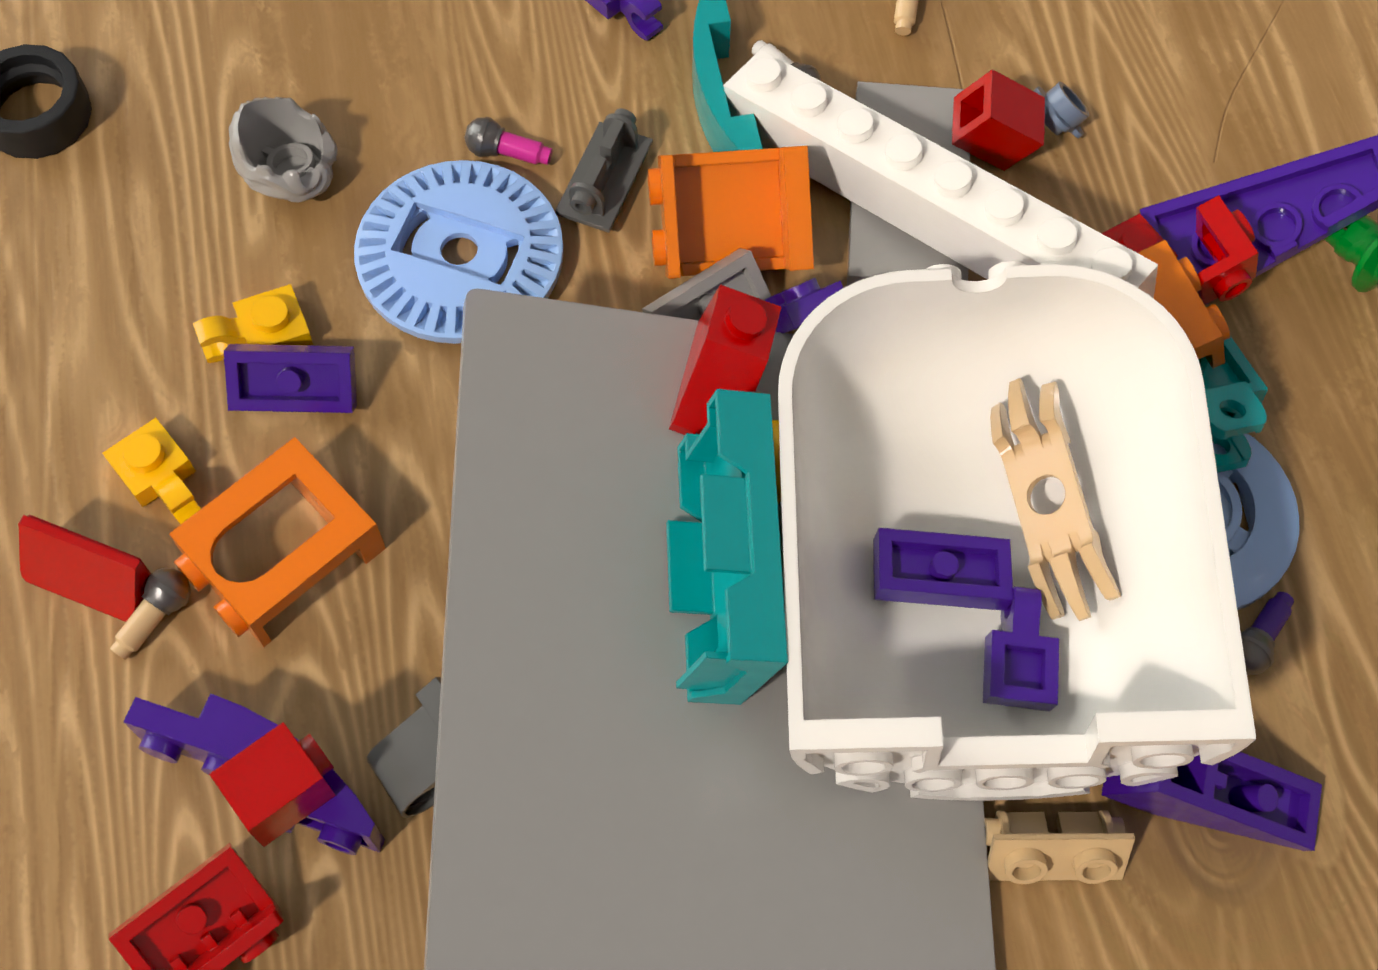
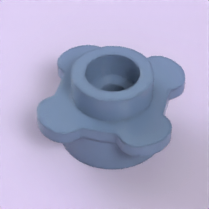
[1034,82,1090,139]

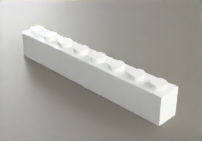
[723,49,1158,298]

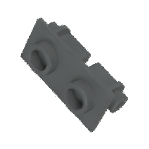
[555,108,653,233]

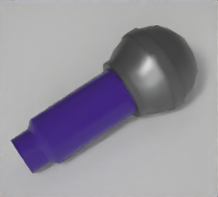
[1241,591,1294,675]

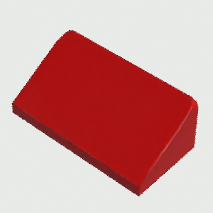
[18,514,151,622]

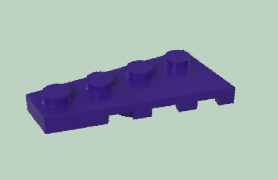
[1140,135,1378,305]

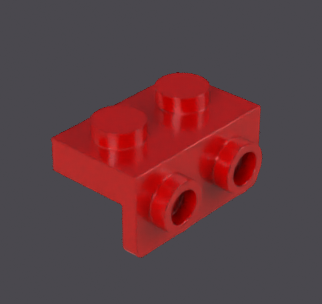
[108,843,284,970]

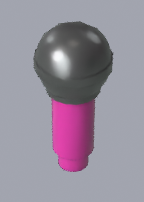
[464,117,553,165]

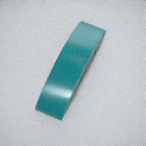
[692,0,763,152]

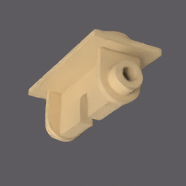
[984,810,1135,884]

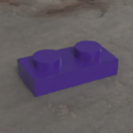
[765,277,843,334]
[224,344,357,413]
[873,528,1013,611]

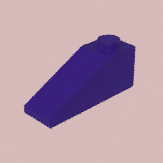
[1101,752,1322,851]

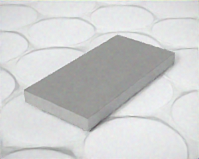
[846,81,970,287]

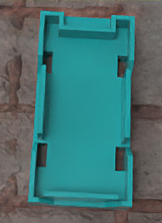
[666,389,788,705]

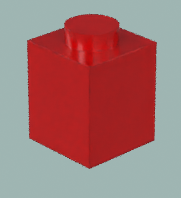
[952,69,1045,171]
[209,722,336,847]

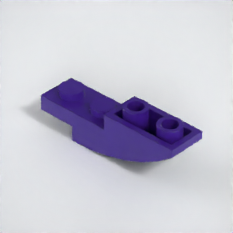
[123,693,385,855]

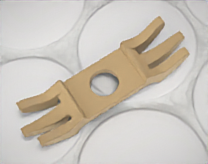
[990,378,1121,621]

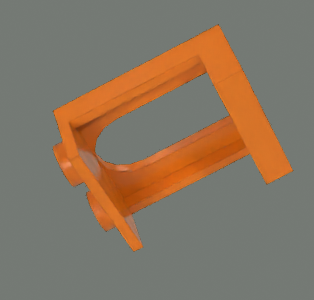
[169,437,386,647]

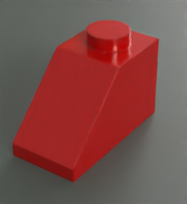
[669,284,781,435]

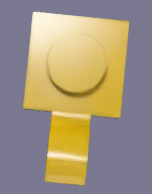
[193,284,313,363]
[102,417,201,525]

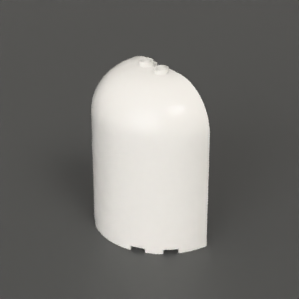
[778,261,1256,801]

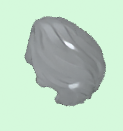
[229,97,337,203]

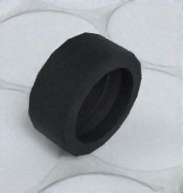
[0,44,92,159]

